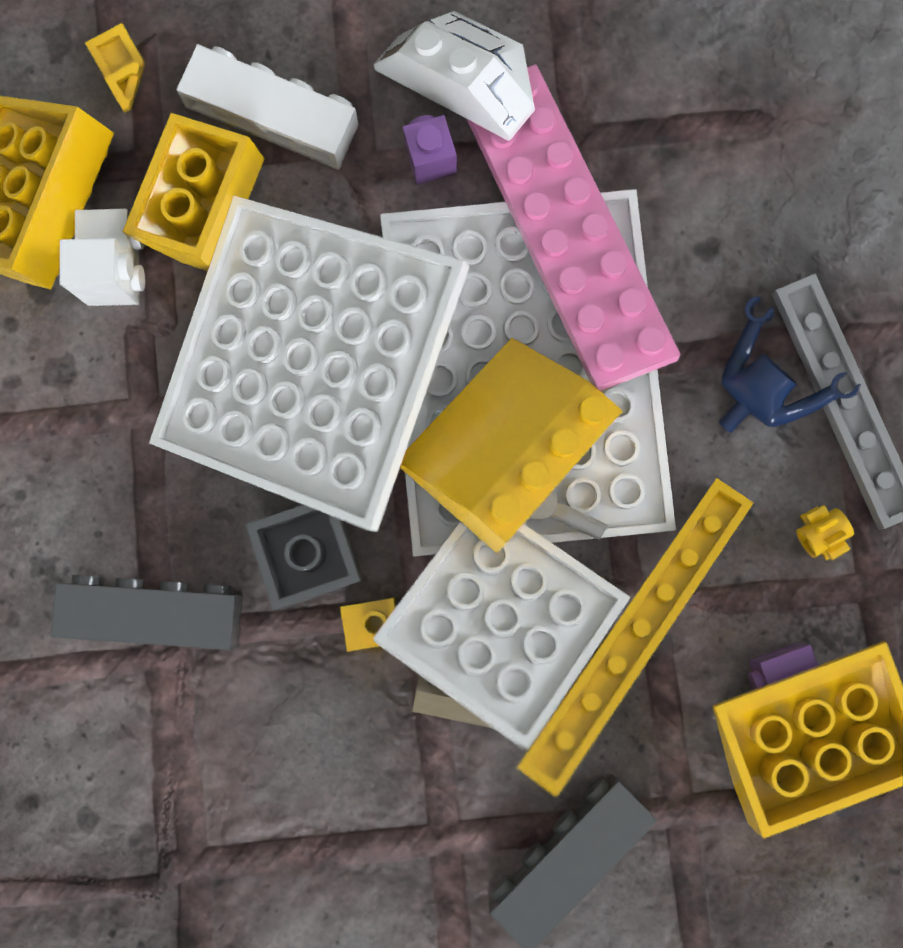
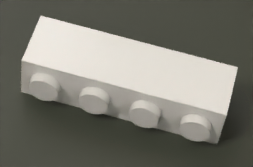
[176,44,359,170]

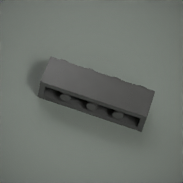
[51,575,243,650]
[488,774,657,948]

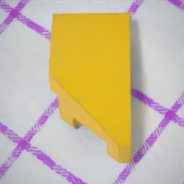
[85,23,145,113]

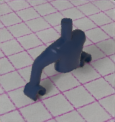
[719,296,861,433]

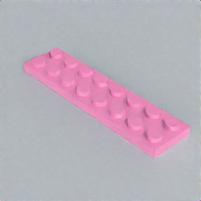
[467,64,681,391]

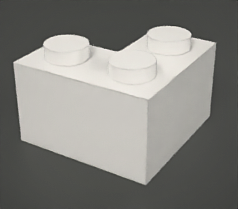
[60,209,145,306]

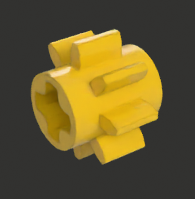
[796,505,854,561]

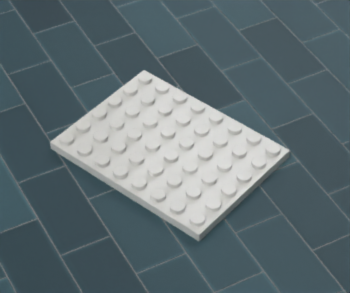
[380,189,676,557]

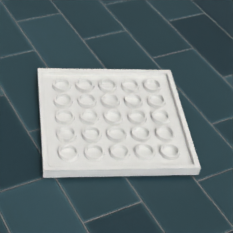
[149,196,470,531]

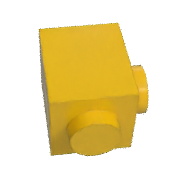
[340,598,397,652]

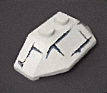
[373,11,535,141]

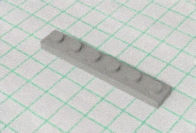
[771,274,903,530]

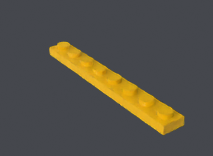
[517,478,754,797]

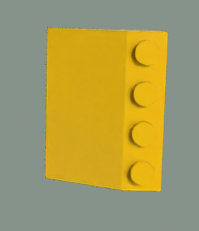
[0,96,114,290]
[400,338,623,553]
[712,642,903,839]

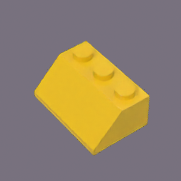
[122,113,265,271]

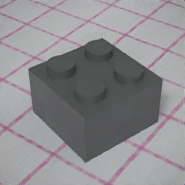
[245,504,364,611]

